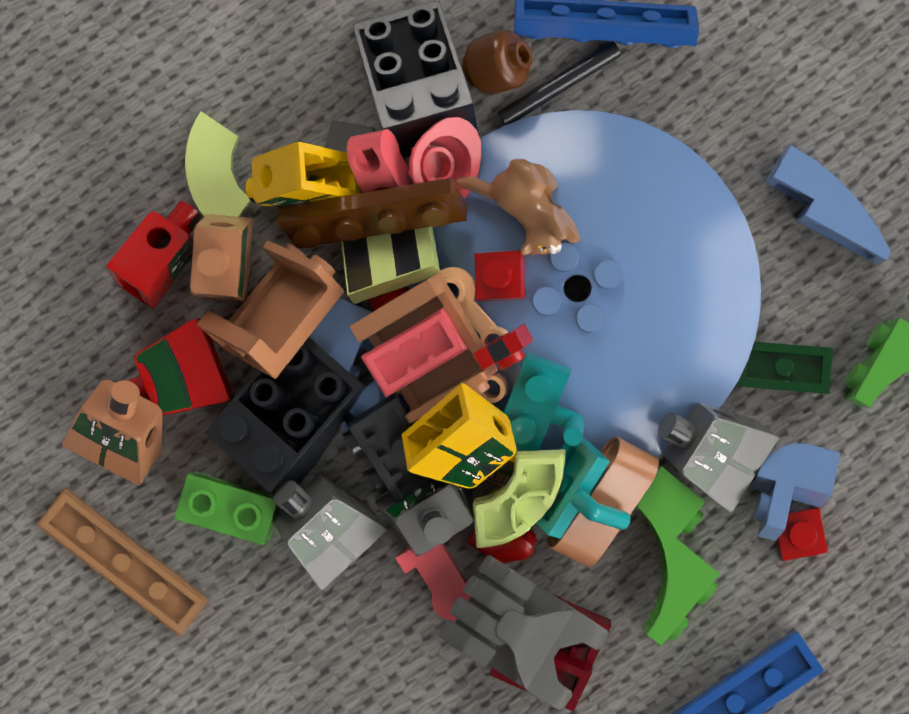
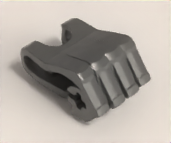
[438,555,609,710]

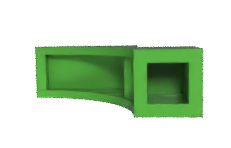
[844,318,909,408]
[636,465,720,646]

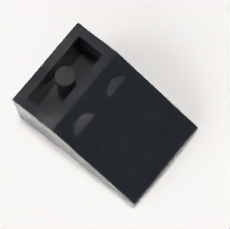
[353,0,479,158]
[204,337,365,494]

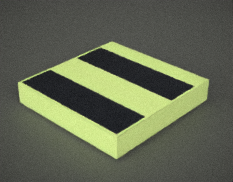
[341,226,440,304]

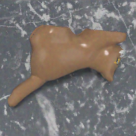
[456,159,581,256]

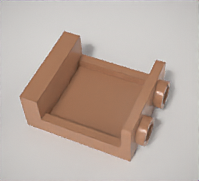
[197,240,345,379]
[349,273,498,424]

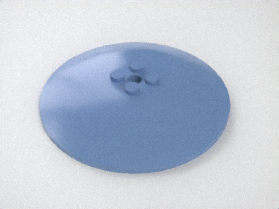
[408,110,761,457]

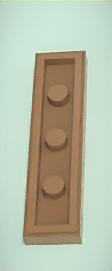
[36,488,210,637]

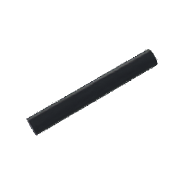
[497,41,622,125]

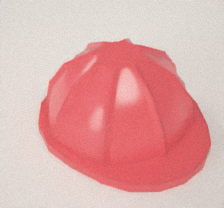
[408,117,481,198]

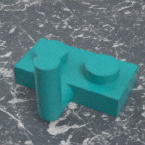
[503,352,585,451]
[536,437,630,539]

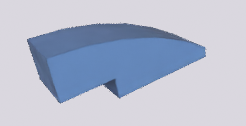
[765,145,891,264]

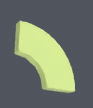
[185,111,251,217]
[473,449,565,548]

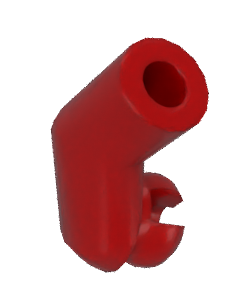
[466,529,537,564]

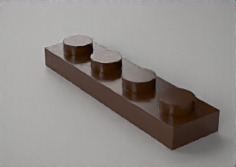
[277,178,468,248]

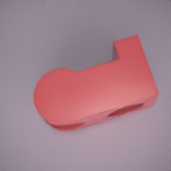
[347,129,413,193]
[396,543,471,620]

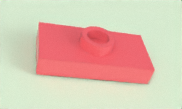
[361,307,468,397]

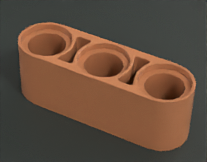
[546,436,659,567]

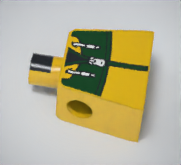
[245,142,360,208]
[401,383,518,489]

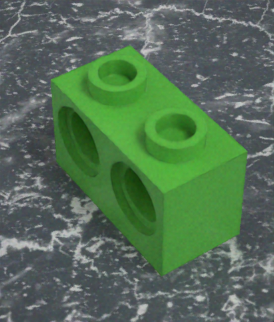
[174,472,280,545]

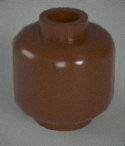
[462,29,532,95]

